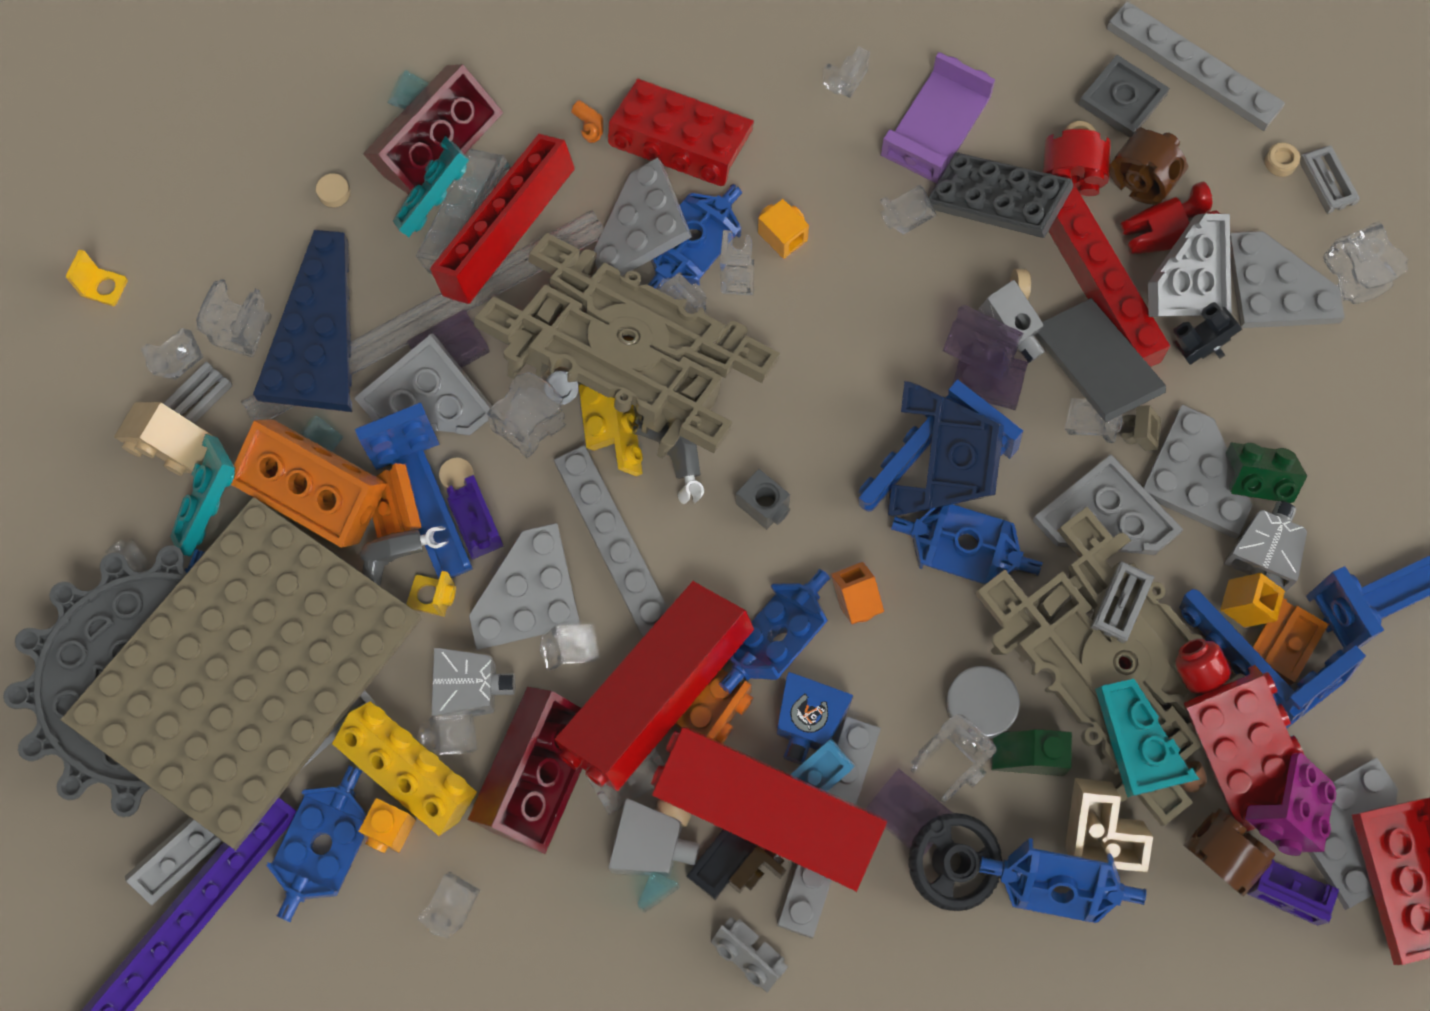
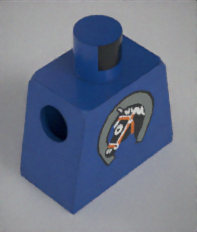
[777,672,853,765]

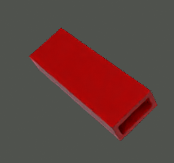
[554,581,754,792]
[651,727,888,892]

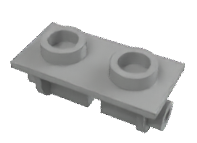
[711,917,788,993]

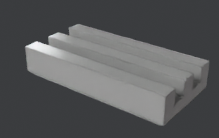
[1300,145,1360,214]
[163,362,233,424]
[1090,561,1154,643]

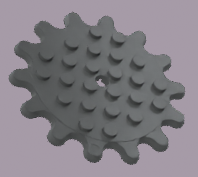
[3,545,186,818]

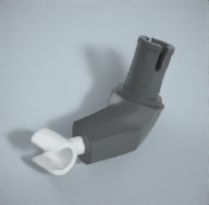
[632,414,704,504]
[360,526,449,586]

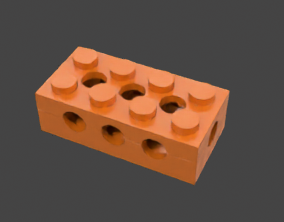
[231,419,388,548]

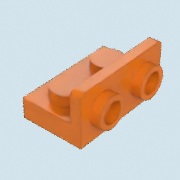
[676,669,754,743]

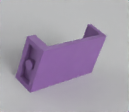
[881,52,995,184]

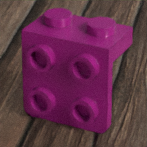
[1246,753,1336,856]

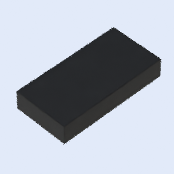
[686,829,757,901]

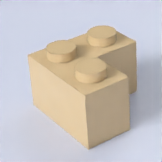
[114,402,213,476]
[1065,778,1153,872]

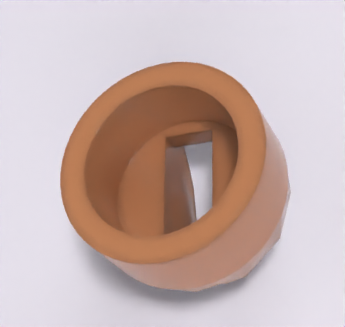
[1180,761,1207,793]

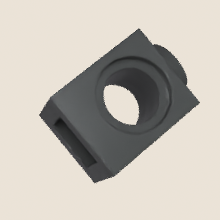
[736,469,791,530]

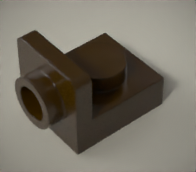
[729,845,786,893]

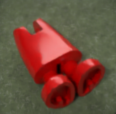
[1120,181,1220,254]

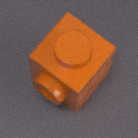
[831,562,884,624]

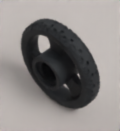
[908,813,1003,911]

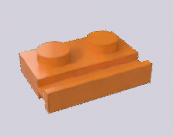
[372,463,422,538]
[1252,597,1329,685]

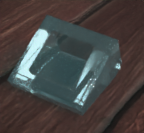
[387,70,429,109]
[299,416,343,452]
[637,872,680,913]

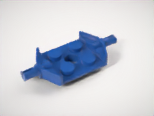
[648,184,742,291]
[891,504,1043,584]
[719,569,830,694]
[266,765,367,923]
[979,838,1147,923]

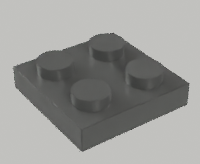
[1078,55,1170,138]

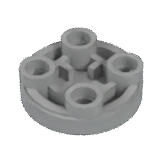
[946,666,1020,740]

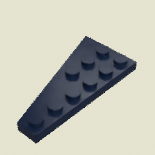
[253,230,352,412]

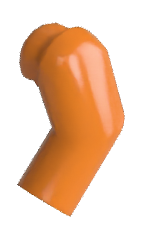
[571,100,603,143]

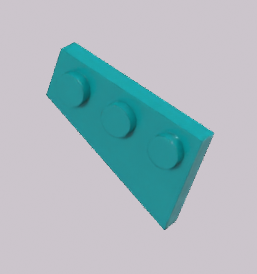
[393,136,469,237]
[170,434,235,557]
[1095,679,1199,797]

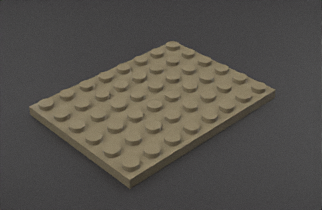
[60,497,422,851]

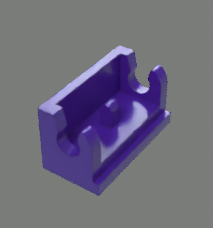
[446,475,504,560]
[1247,859,1339,926]

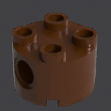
[1110,128,1189,205]
[1183,808,1276,896]

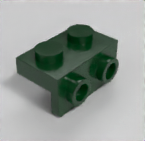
[1226,442,1307,503]

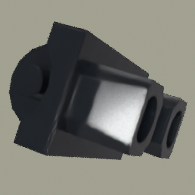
[1173,302,1243,365]

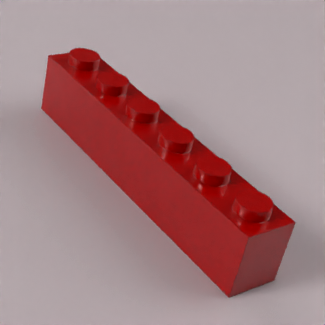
[430,133,575,304]
[1048,182,1170,367]

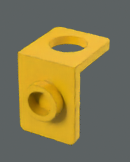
[66,249,128,306]
[406,571,456,617]

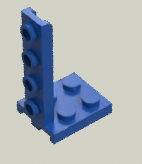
[858,379,1023,512]
[355,402,473,579]
[1306,556,1430,653]
[1179,589,1366,728]

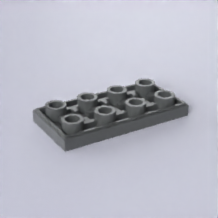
[926,152,1074,238]
[1035,298,1166,422]

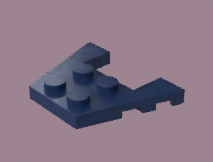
[888,381,1004,516]

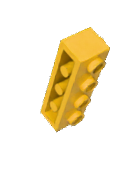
[332,701,477,836]

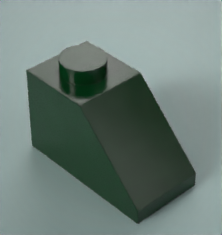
[991,729,1072,776]

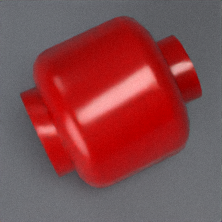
[1175,638,1231,694]

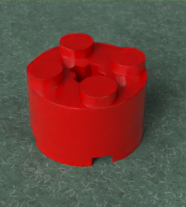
[1043,129,1111,196]

